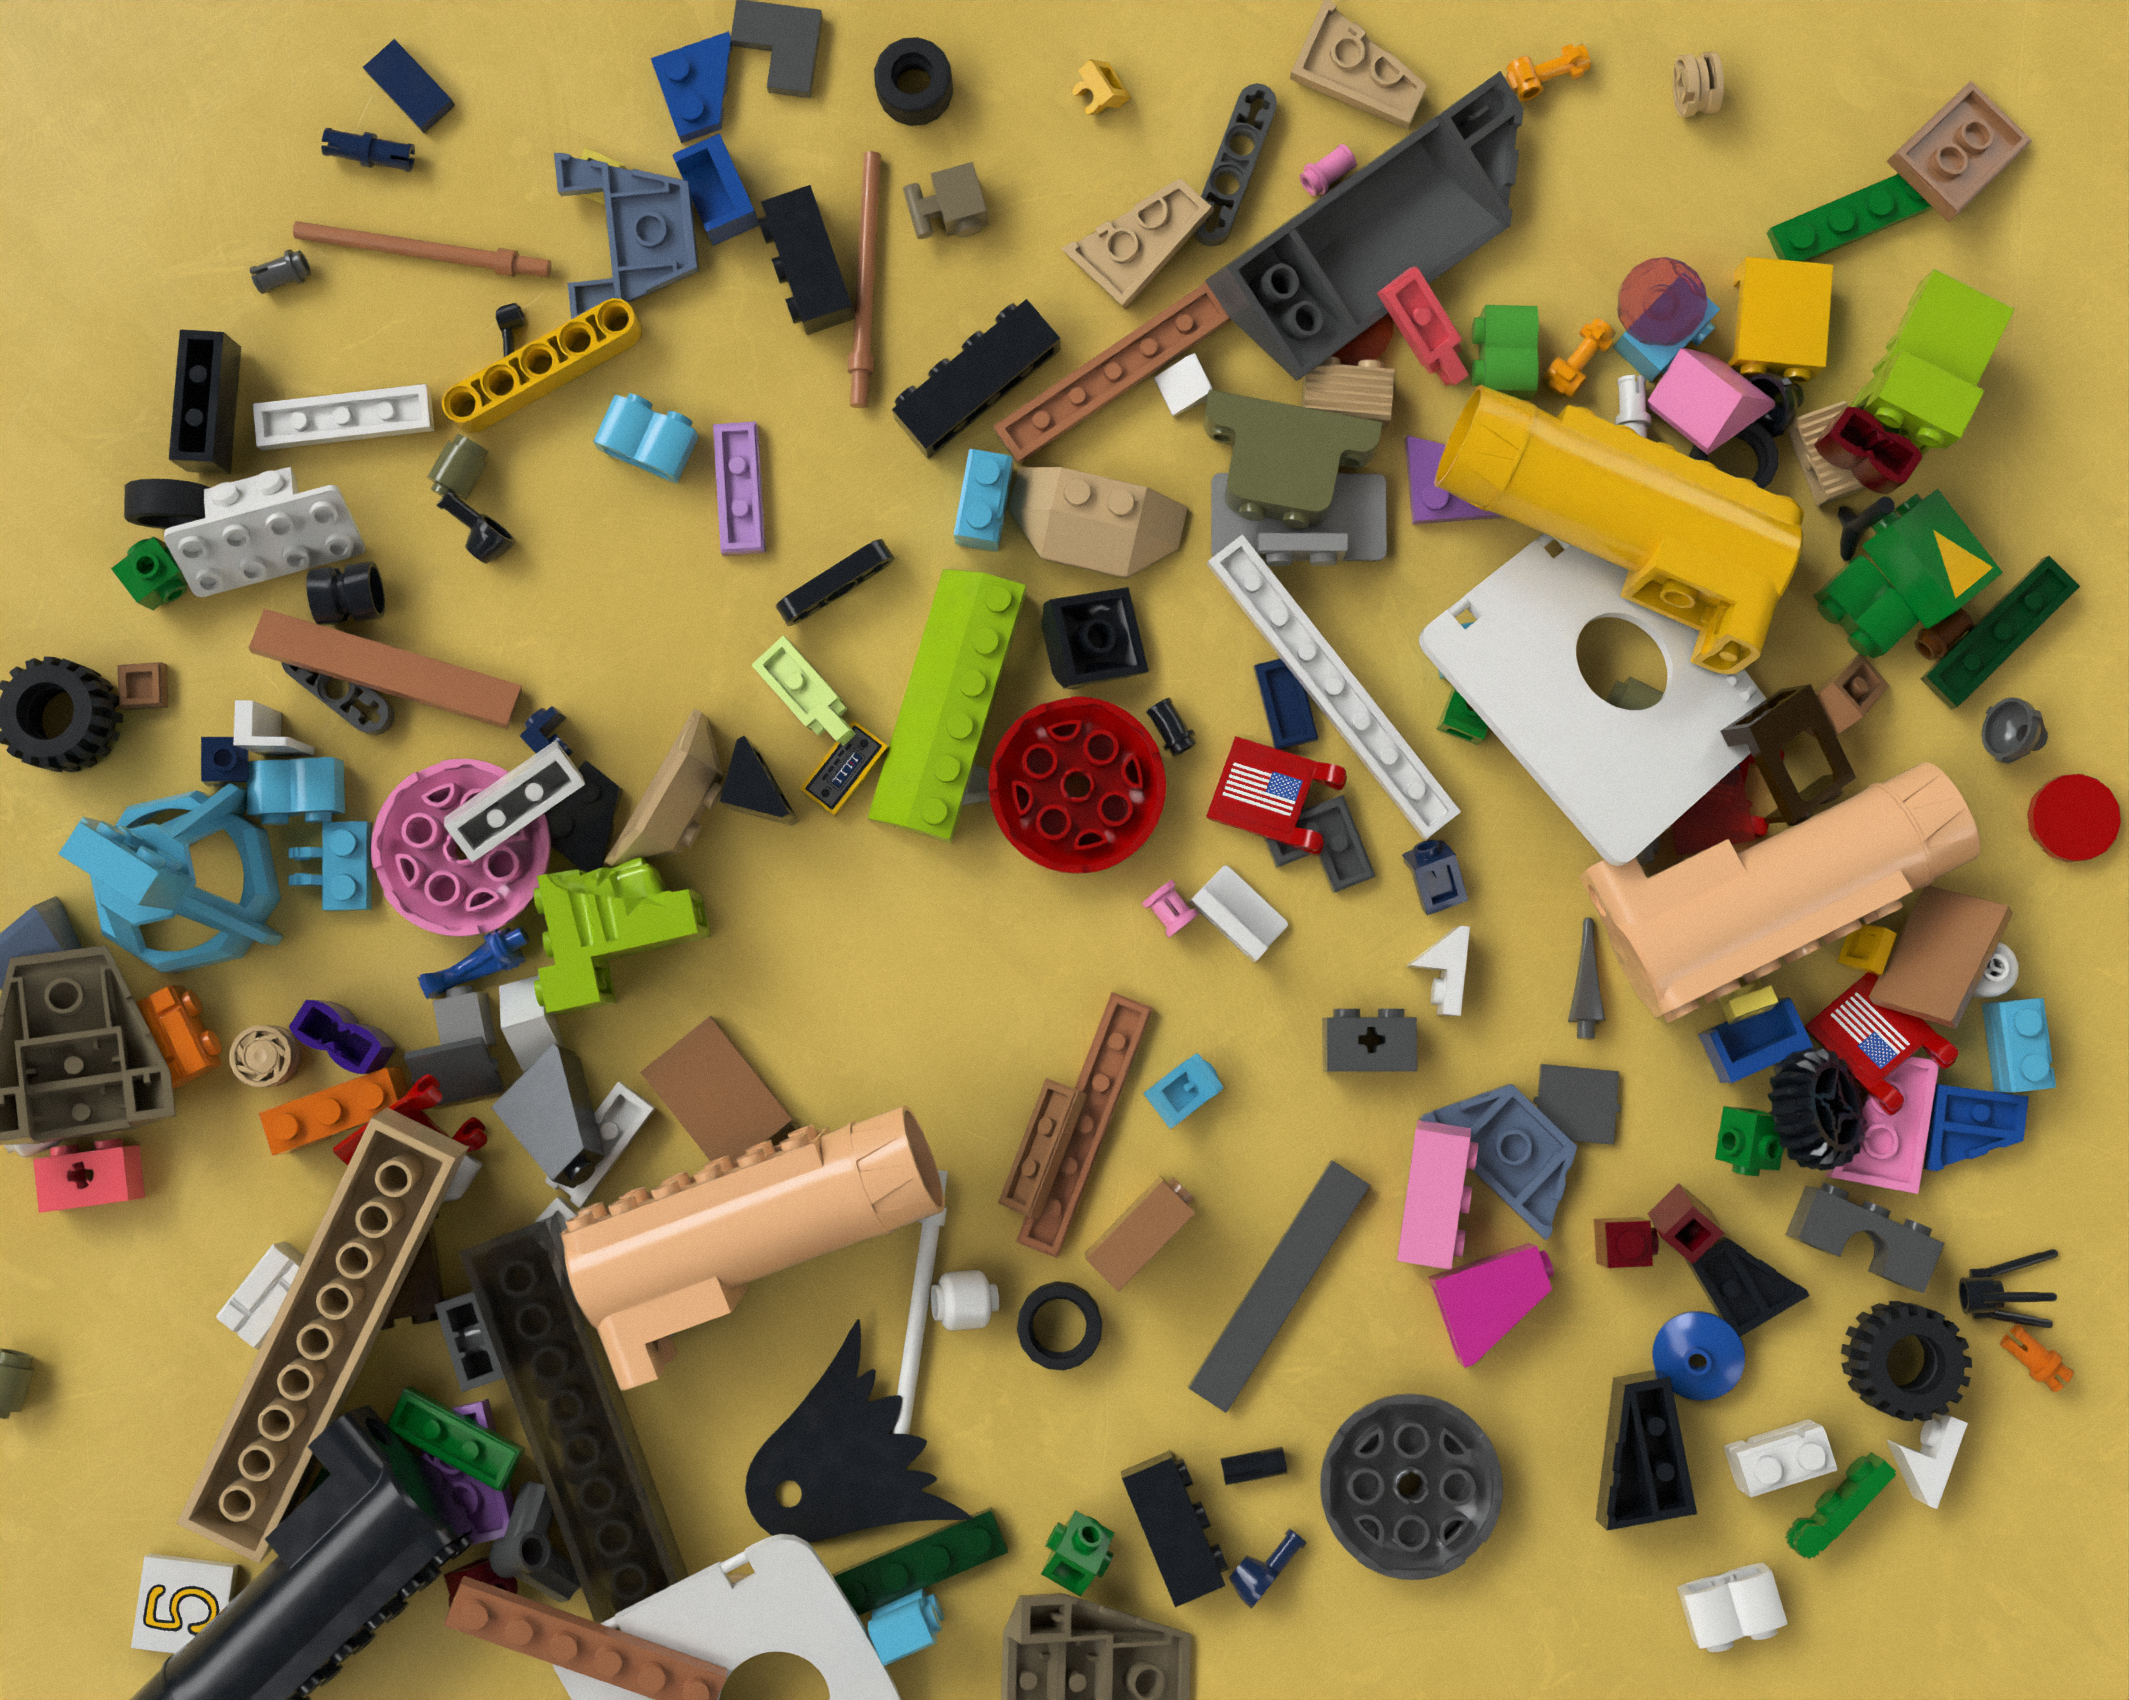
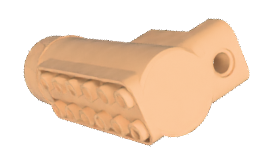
[1579,762,1980,1023]
[560,1105,945,1390]

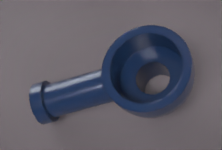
[1229,1528,1307,1609]

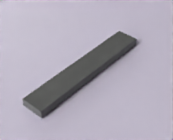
[1188,1160,1370,1413]

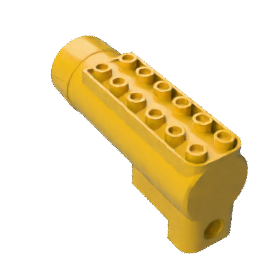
[1434,385,1805,674]

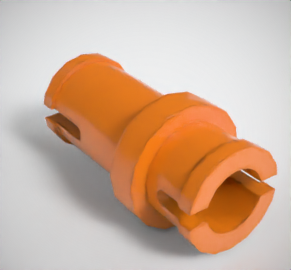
[2000,1324,2074,1392]

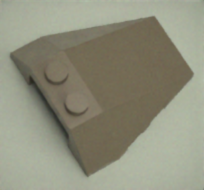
[0,945,176,1145]
[1001,1593,1191,1700]

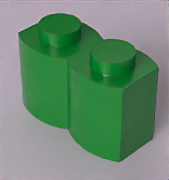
[1813,555,1920,659]

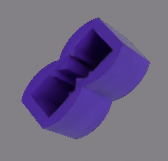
[289,1000,396,1074]

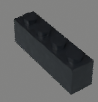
[892,299,1061,459]

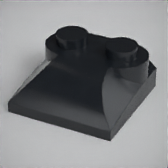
[1041,587,1149,690]

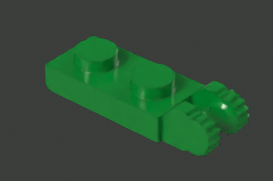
[1785,1452,1896,1559]

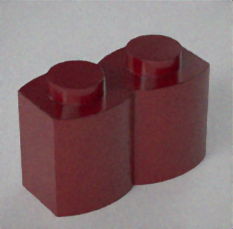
[1814,406,1923,495]

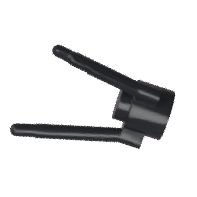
[1959,1249,2058,1328]

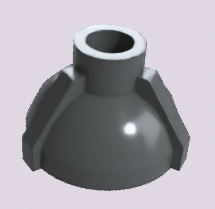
[1982,697,2048,764]

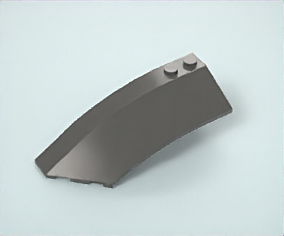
[1205,71,1524,381]

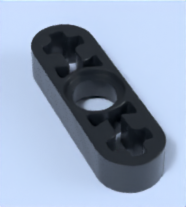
[776,539,895,626]

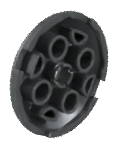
[1320,1393,1503,1580]

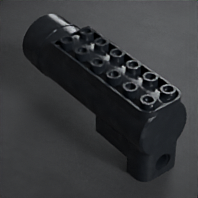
[130,1405,476,1700]

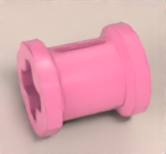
[1141,879,1199,938]

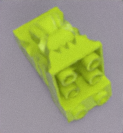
[1850,269,2015,455]
[533,857,711,1014]

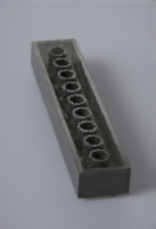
[459,1214,689,1631]

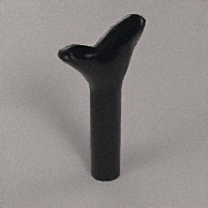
[1838,496,1895,561]

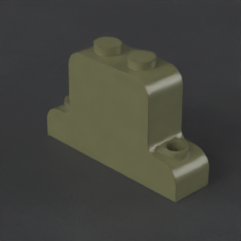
[1203,389,1383,529]

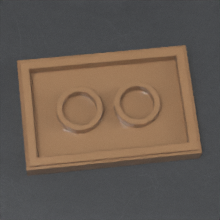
[1886,81,2032,223]
[1869,885,2013,1029]
[640,1016,794,1162]

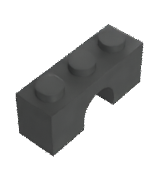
[1785,1182,1944,1293]

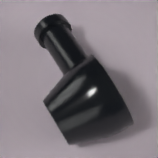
[436,488,516,564]

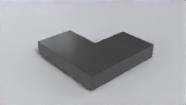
[730,0,823,98]
[1264,795,1376,893]

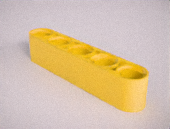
[442,298,642,433]

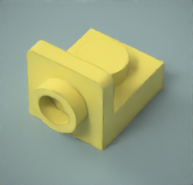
[1718,976,1779,1025]

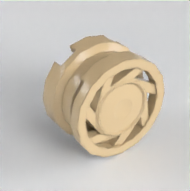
[1672,51,1724,117]
[229,1025,302,1087]

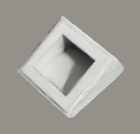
[1154,353,1213,417]

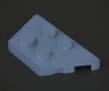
[1419,1084,1577,1240]

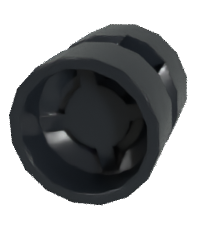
[306,561,385,626]

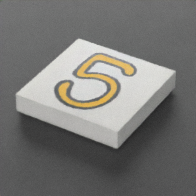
[131,1553,239,1654]

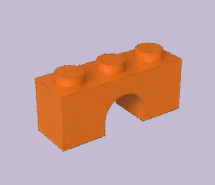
[259,1067,409,1156]

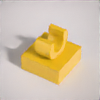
[1072,59,1132,115]
[1837,923,1897,975]

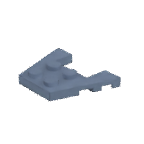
[554,153,699,320]

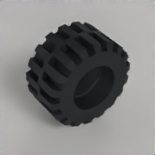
[0,657,123,773]
[1841,1301,1972,1422]

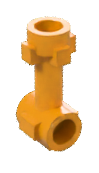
[1506,44,1591,101]
[1543,318,1615,398]

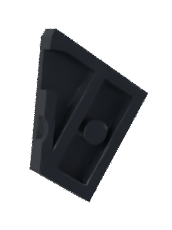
[1685,1237,1810,1337]

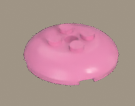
[371,759,551,937]

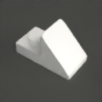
[1406,926,1470,1016]
[1887,1413,1968,1509]

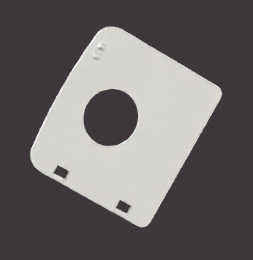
[1419,534,1766,866]
[553,1534,902,1700]

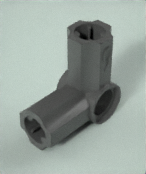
[489,1481,585,1602]

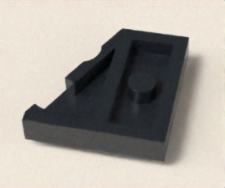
[545,760,623,873]

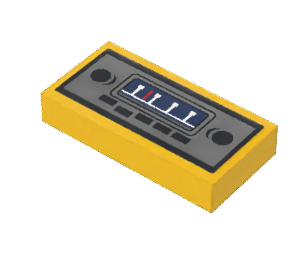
[799,720,889,817]

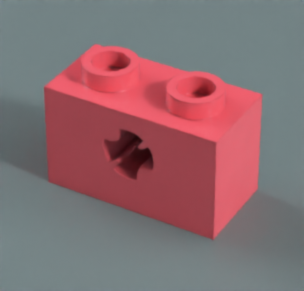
[33,1138,145,1213]

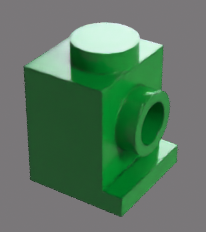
[1436,687,1488,745]

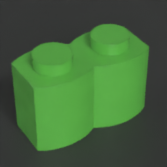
[1471,305,1539,400]

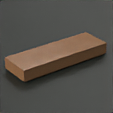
[998,1078,1087,1220]

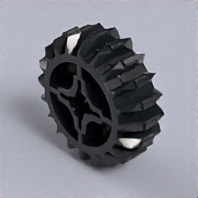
[1768,1048,1866,1171]

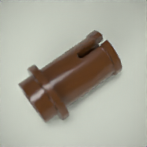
[1915,608,1974,660]

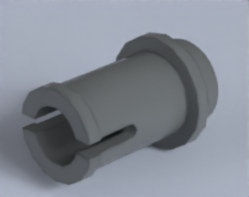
[250,249,311,294]

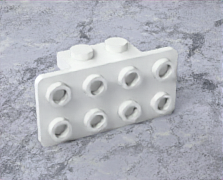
[164,467,365,597]

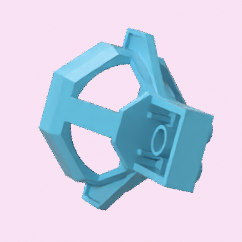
[59,783,284,974]

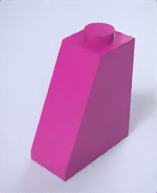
[1429,1243,1554,1368]

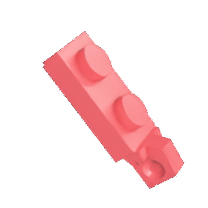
[1377,267,1469,386]

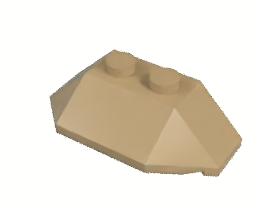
[1009,467,1188,579]
[604,708,724,867]

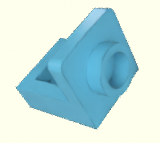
[1143,1053,1224,1129]

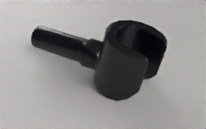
[495,303,525,357]

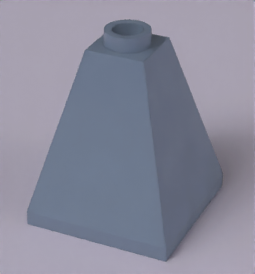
[0,896,82,990]

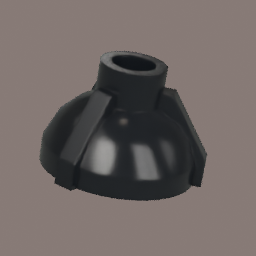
[1748,372,1804,438]

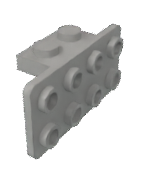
[1211,473,1387,566]

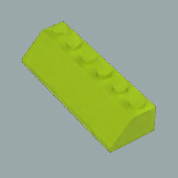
[868,569,1027,844]

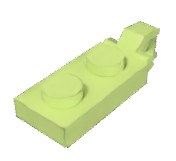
[752,635,856,746]

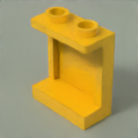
[1728,256,1834,383]

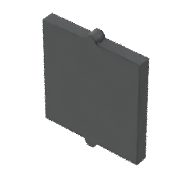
[404,1036,504,1106]
[1533,1064,1621,1145]

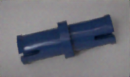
[321,127,415,172]

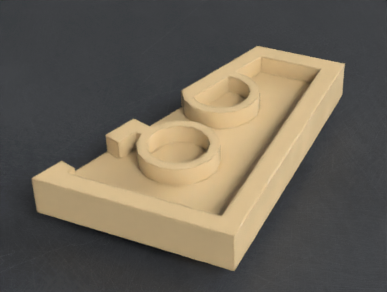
[1290,0,1427,130]
[1061,178,1214,309]

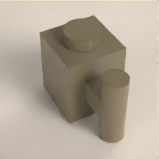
[903,162,988,239]

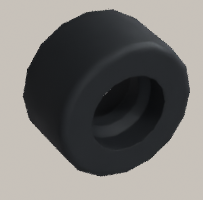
[874,37,953,126]

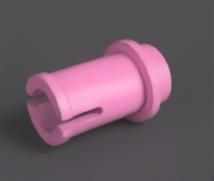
[1299,144,1357,196]

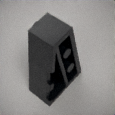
[1595,1370,1697,1531]

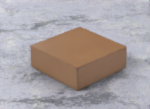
[117,662,168,711]

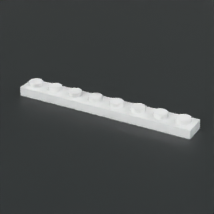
[1206,534,1461,840]

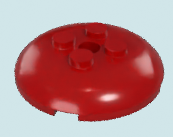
[989,696,1166,874]

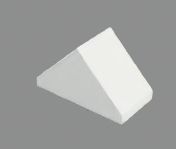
[499,975,564,1071]

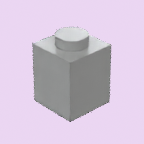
[433,985,497,1046]

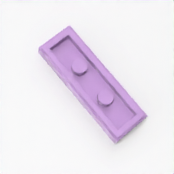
[713,421,766,556]

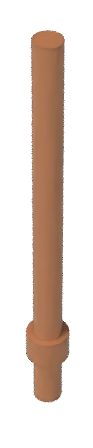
[848,151,881,408]
[293,221,552,278]

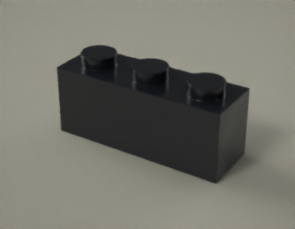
[758,185,855,335]
[169,330,241,474]
[1121,1450,1229,1607]

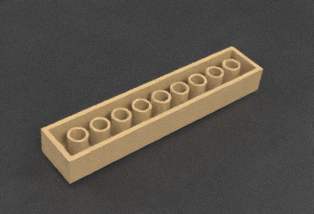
[176,1107,469,1564]

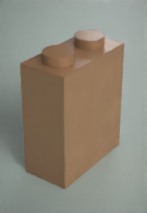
[1085,1176,1195,1292]

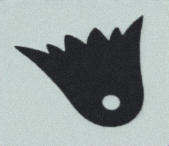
[745,1319,973,1543]

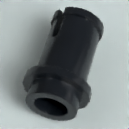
[1146,697,1196,757]

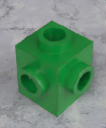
[111,536,188,611]
[1715,1106,1784,1176]
[1041,1510,1115,1597]

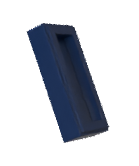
[363,39,455,133]
[1253,659,1318,750]

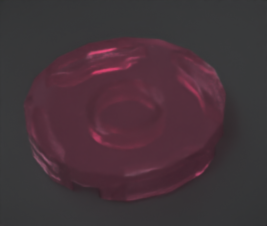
[1617,257,1708,347]

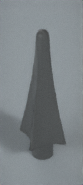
[1568,917,1605,1040]

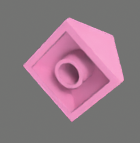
[1647,348,1775,455]

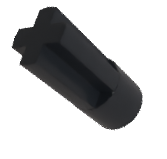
[1220,1447,1288,1485]

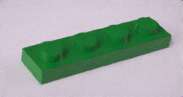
[1766,174,1933,262]

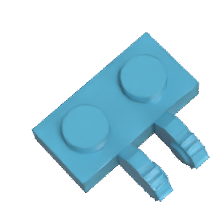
[288,821,372,911]

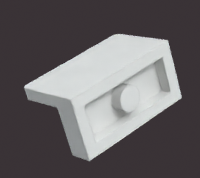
[233,700,314,756]
[1189,865,1288,962]

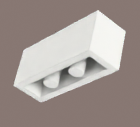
[444,740,585,863]

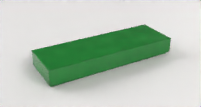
[387,1386,525,1492]

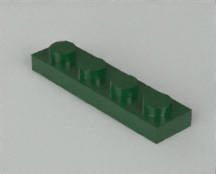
[1920,555,2080,710]
[832,1507,1008,1616]

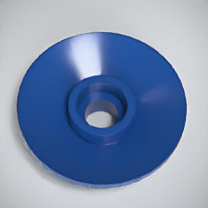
[1652,1311,1745,1401]

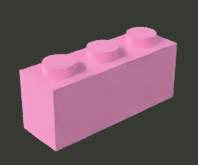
[1397,1120,1479,1270]

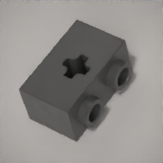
[1322,1009,1417,1071]
[435,1285,518,1392]

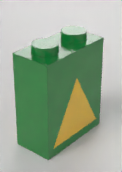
[1862,489,2003,629]

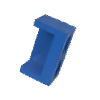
[672,133,760,246]
[1698,997,1813,1083]

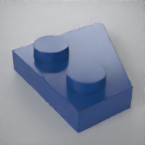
[651,31,733,143]
[1924,1084,2029,1171]

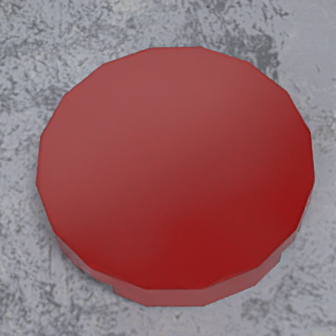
[2027,774,2121,862]

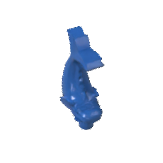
[417,927,530,999]

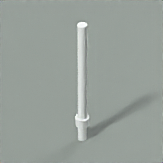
[891,1169,948,1435]

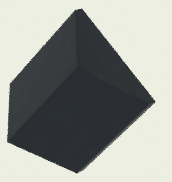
[720,735,799,826]

